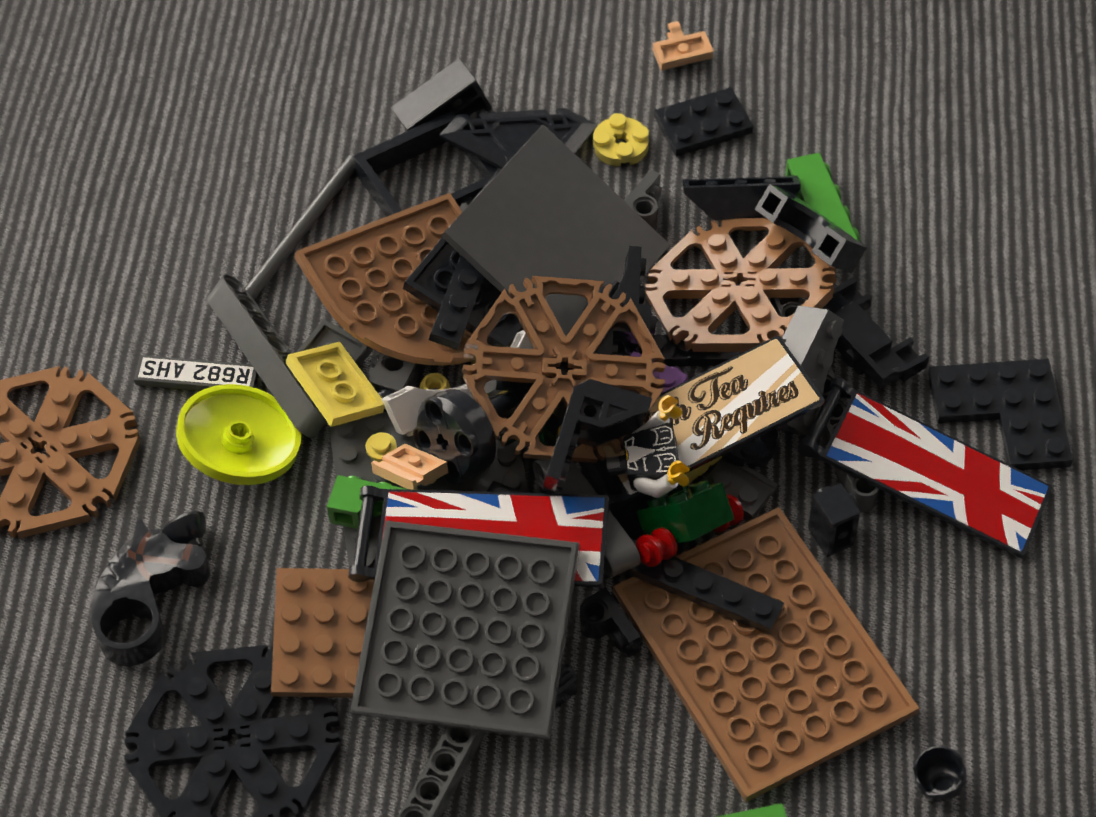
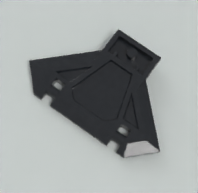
[439,108,598,169]

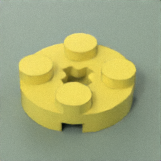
[593,113,649,166]

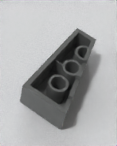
[776,305,844,436]

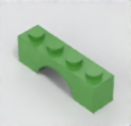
[327,475,421,529]

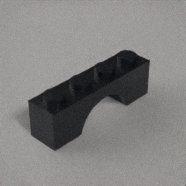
[755,184,867,274]

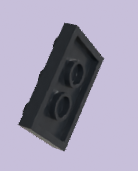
[654,87,754,157]

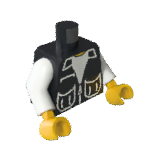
[606,395,690,498]

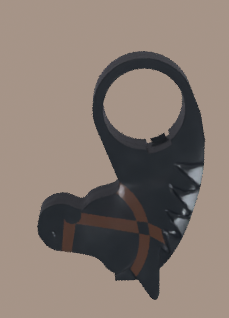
[91,519,210,666]

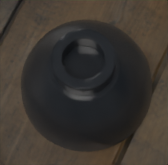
[163,511,206,547]

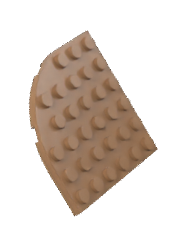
[294,193,524,365]

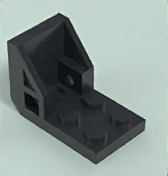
[541,379,652,494]

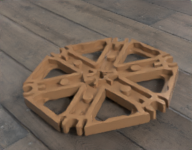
[645,218,837,352]
[462,276,665,463]
[0,366,140,539]

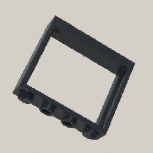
[353,111,498,217]

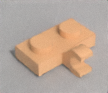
[653,21,714,71]

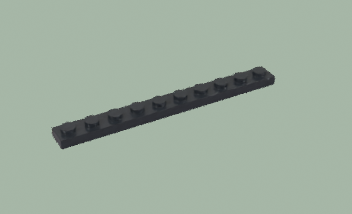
[487,481,784,635]

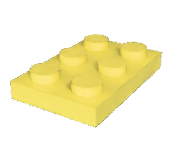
[286,342,385,427]

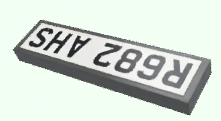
[134,355,259,391]

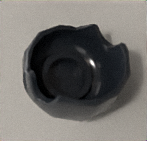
[913,746,967,802]

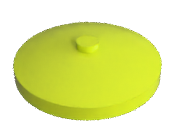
[176,384,301,485]

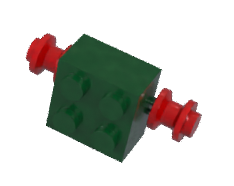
[636,480,744,567]

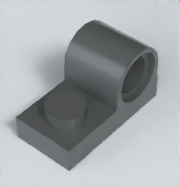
[624,169,662,230]

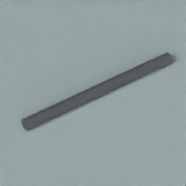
[245,156,355,300]

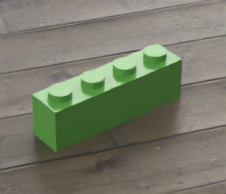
[785,152,860,242]

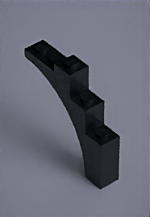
[496,246,656,393]

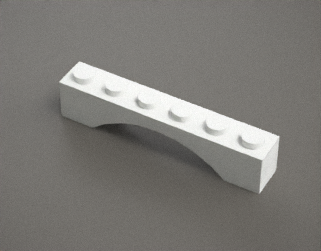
[381,330,534,437]

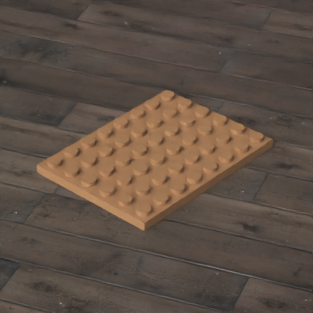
[613,507,919,802]

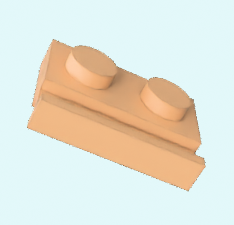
[371,443,448,490]

